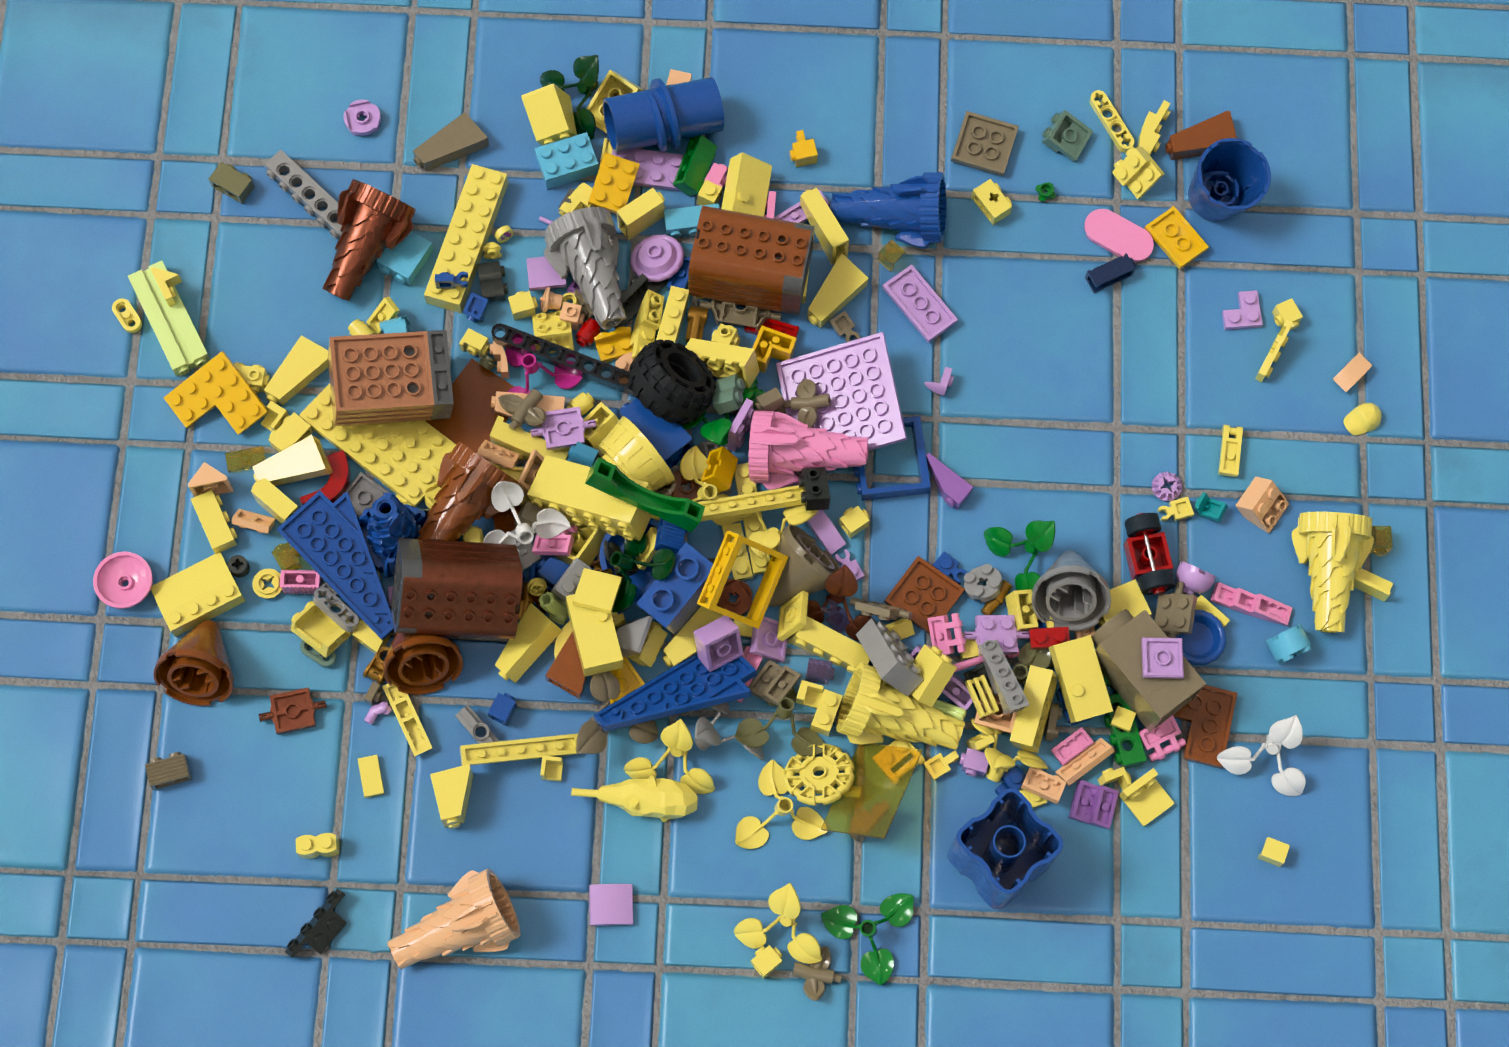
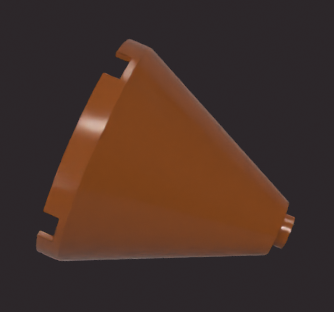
[153,620,234,706]
[383,633,463,695]

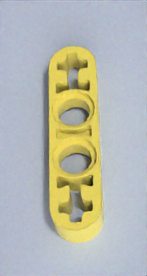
[1090,90,1134,153]

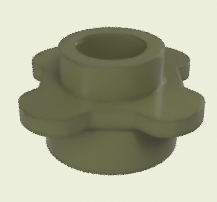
[479,355,497,371]

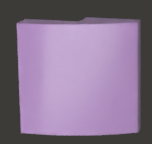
[526,256,567,291]
[589,884,633,926]

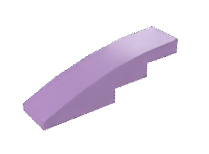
[790,483,846,555]

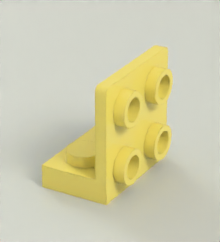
[532,310,574,353]
[1119,768,1174,826]

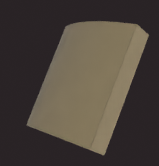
[748,659,801,705]

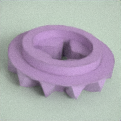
[1152,471,1183,501]

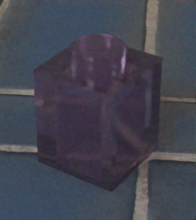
[805,658,835,685]

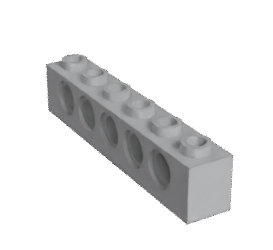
[265,150,342,240]

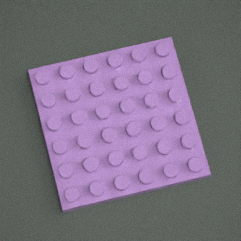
[776,332,907,451]

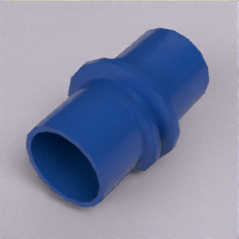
[603,77,724,153]

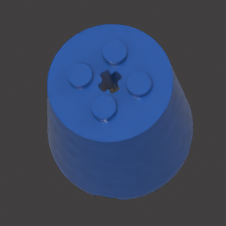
[1188,138,1271,222]

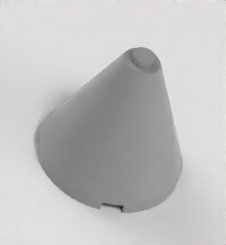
[1032,550,1111,632]

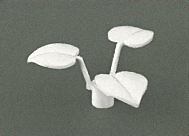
[483,481,571,545]
[1217,715,1306,796]

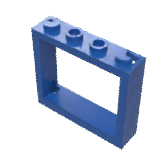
[854,416,931,501]

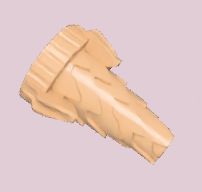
[387,869,521,969]

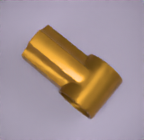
[685,306,709,342]

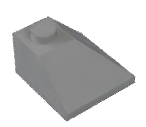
[615,616,653,657]

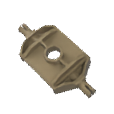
[699,300,782,331]

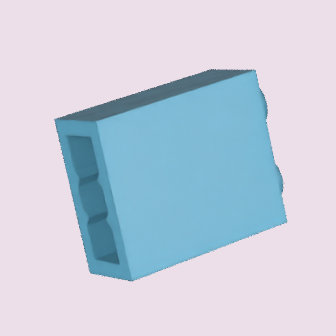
[377,231,434,285]

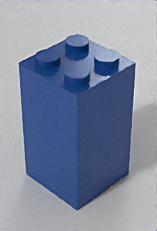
[619,397,693,469]

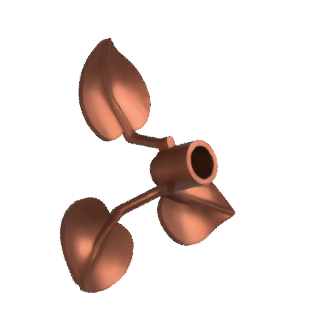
[807,564,875,641]

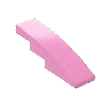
[1210,582,1292,626]

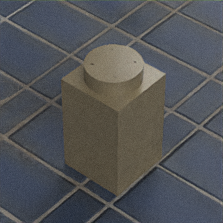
[1091,609,1206,732]

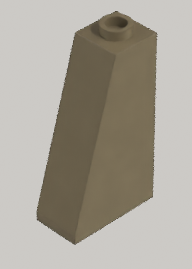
[413,112,489,171]

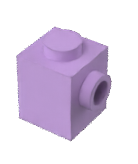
[959,748,988,777]

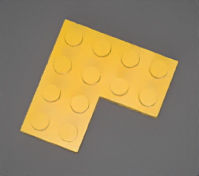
[163,351,269,435]

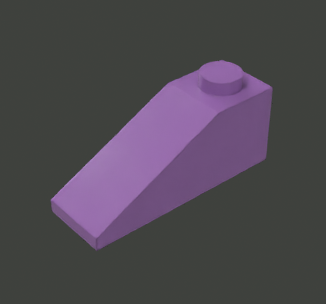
[926,452,973,510]

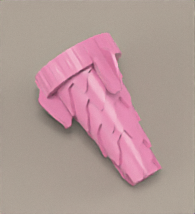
[748,410,869,490]

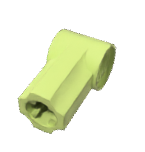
[538,592,569,625]

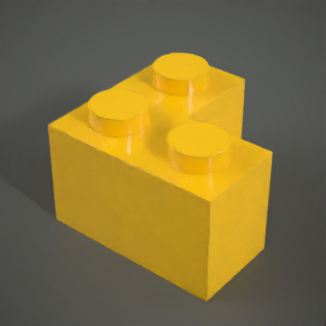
[752,326,797,373]

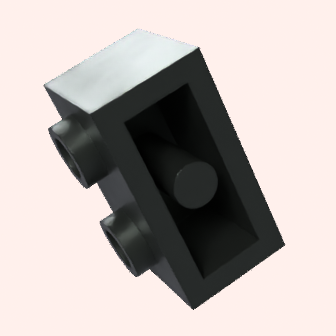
[798,467,830,511]

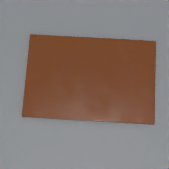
[425,359,514,453]

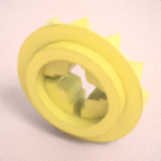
[252,569,282,600]

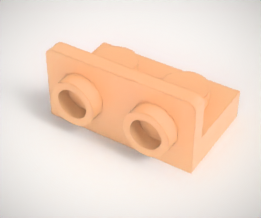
[477,440,520,469]
[1021,767,1067,804]

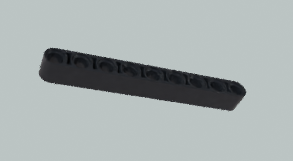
[491,323,634,396]

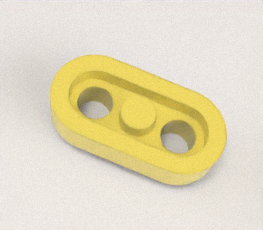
[112,299,142,333]

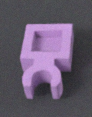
[835,550,864,581]

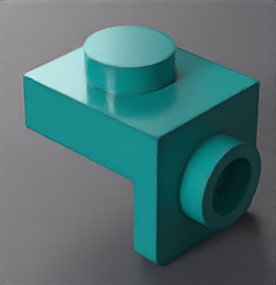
[1195,492,1228,523]

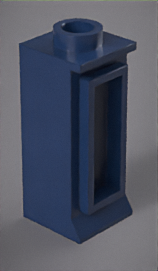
[1085,253,1136,293]

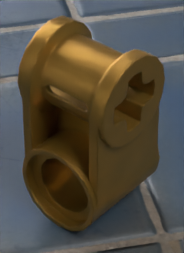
[363,647,390,685]

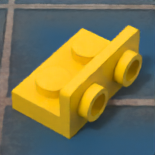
[594,326,633,363]

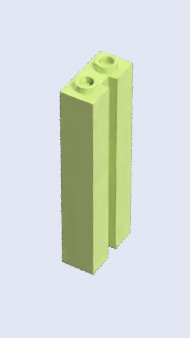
[128,261,210,376]

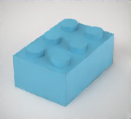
[534,132,599,189]

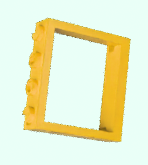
[697,530,789,629]

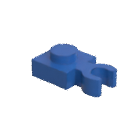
[932,551,967,585]

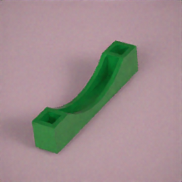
[585,457,705,532]

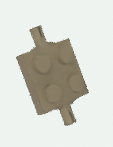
[1155,582,1197,638]
[850,597,912,621]

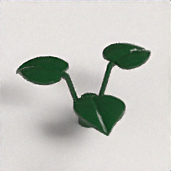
[540,55,599,139]
[610,532,676,612]

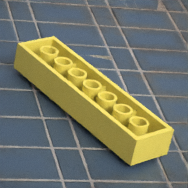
[424,164,509,314]

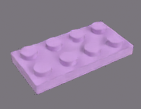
[612,149,684,192]
[882,264,958,343]

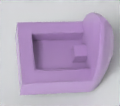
[924,367,954,396]

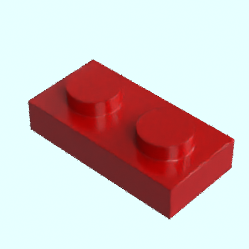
[1029,627,1070,650]

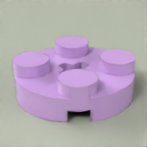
[343,100,381,136]

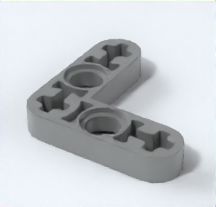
[313,582,359,632]

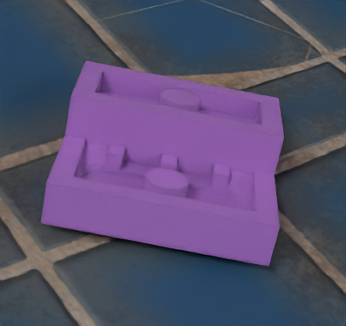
[1068,780,1119,829]

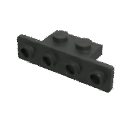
[613,273,668,329]
[285,889,347,958]

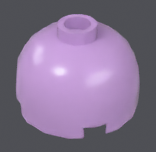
[1176,561,1216,595]

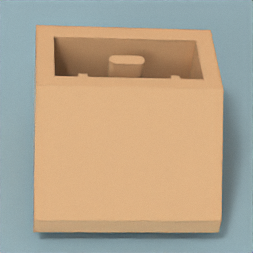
[1235,476,1289,533]

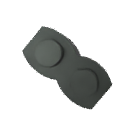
[477,261,508,302]

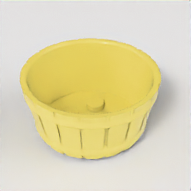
[598,416,675,491]

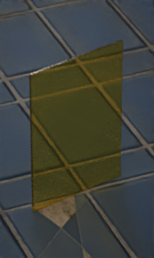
[821,744,923,839]

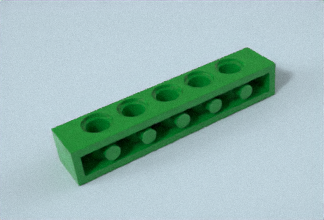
[1103,676,1147,769]

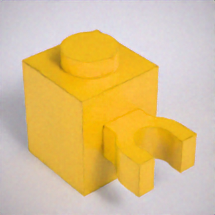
[789,130,818,167]

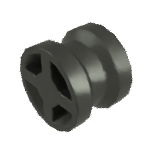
[228,555,250,578]

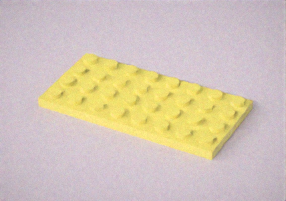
[299,383,456,508]

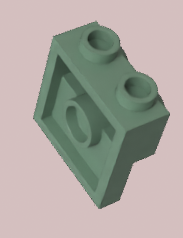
[1042,110,1093,162]

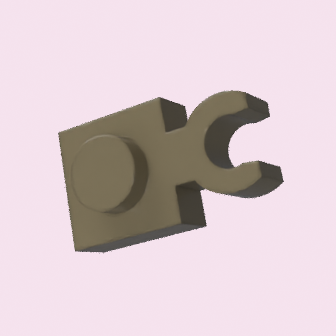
[829,311,860,342]

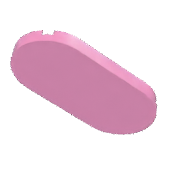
[1084,209,1154,263]

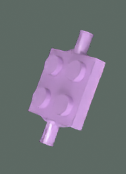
[531,407,596,451]
[963,615,1029,655]

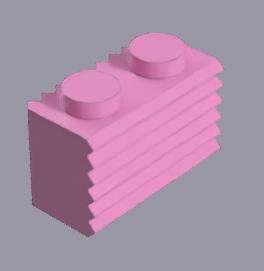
[280,570,323,595]

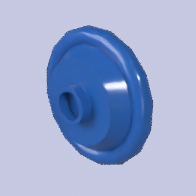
[1176,610,1227,665]

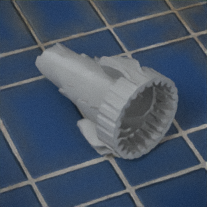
[543,207,627,330]

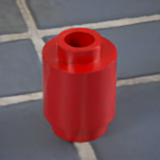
[575,318,601,347]

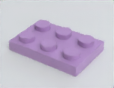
[728,398,755,452]

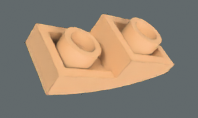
[490,341,509,379]
[1333,353,1373,392]

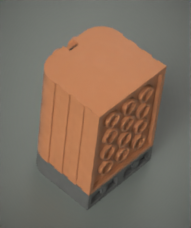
[328,330,454,426]

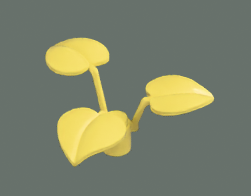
[680,446,743,526]
[736,504,818,560]
[970,718,1049,782]
[624,719,716,794]
[735,760,827,849]
[734,883,823,964]

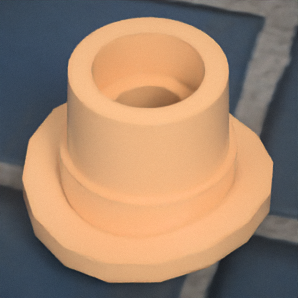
[540,287,563,313]

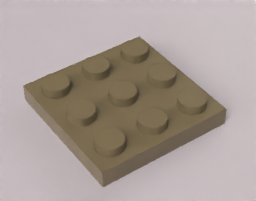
[951,111,1019,176]

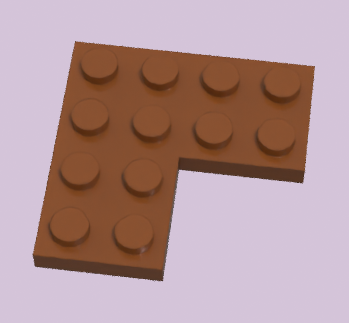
[1173,685,1237,769]

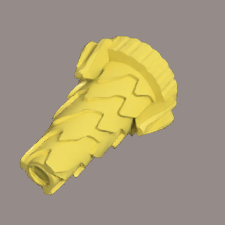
[1292,512,1374,633]
[836,663,965,750]

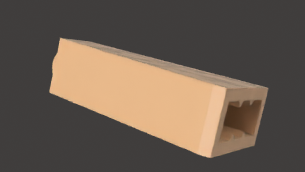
[491,391,565,428]

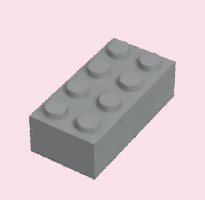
[856,618,924,696]

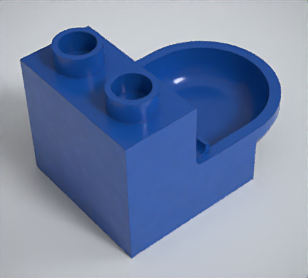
[599,518,713,635]

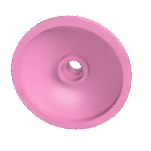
[93,552,153,609]

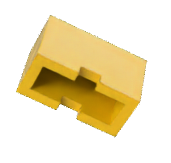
[701,446,738,494]

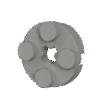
[964,564,1003,602]

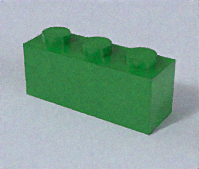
[673,135,717,196]

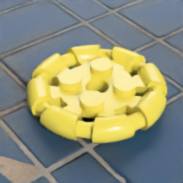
[784,743,855,806]

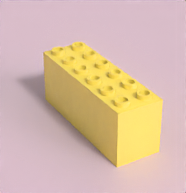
[527,455,653,541]

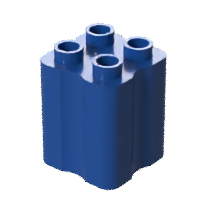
[948,788,1063,909]

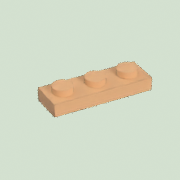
[1055,738,1114,786]

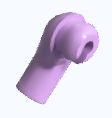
[364,702,392,725]

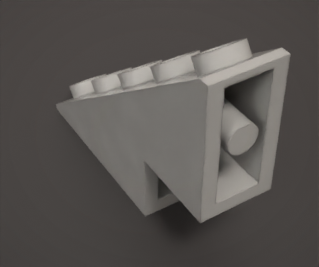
[978,640,1029,715]

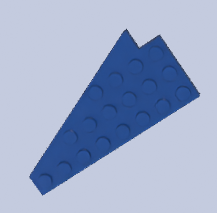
[276,490,394,641]
[594,653,757,731]

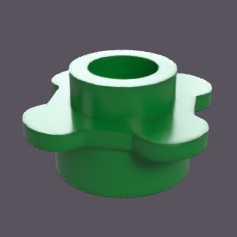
[1035,182,1056,202]

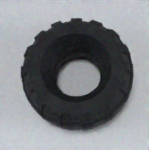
[628,339,716,425]

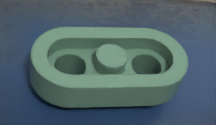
[300,640,337,668]

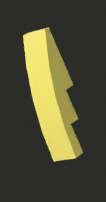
[382,684,433,756]

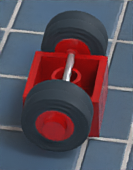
[1123,513,1175,595]

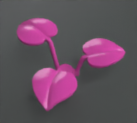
[505,337,586,394]

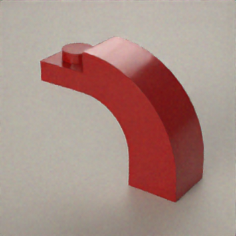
[299,450,351,506]

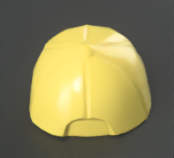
[1343,403,1382,435]

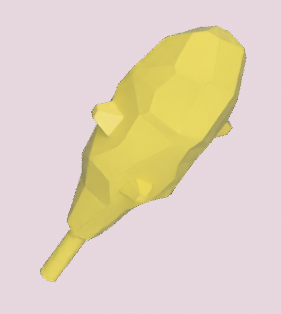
[571,775,698,822]

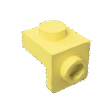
[1097,767,1131,790]

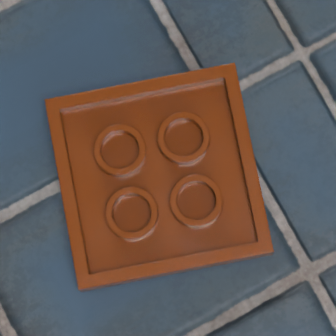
[884,556,965,635]

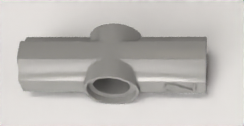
[455,705,500,744]

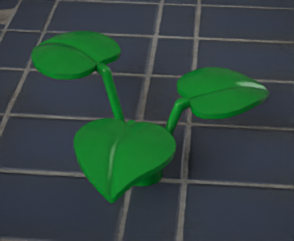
[680,388,755,445]
[984,520,1055,591]
[821,893,914,985]

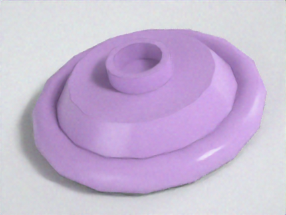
[630,235,684,282]

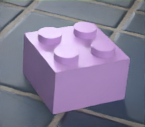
[693,616,744,672]

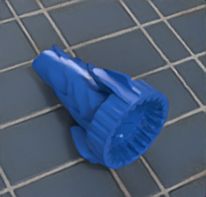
[831,172,947,249]
[358,493,429,578]

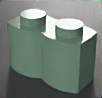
[712,374,745,415]

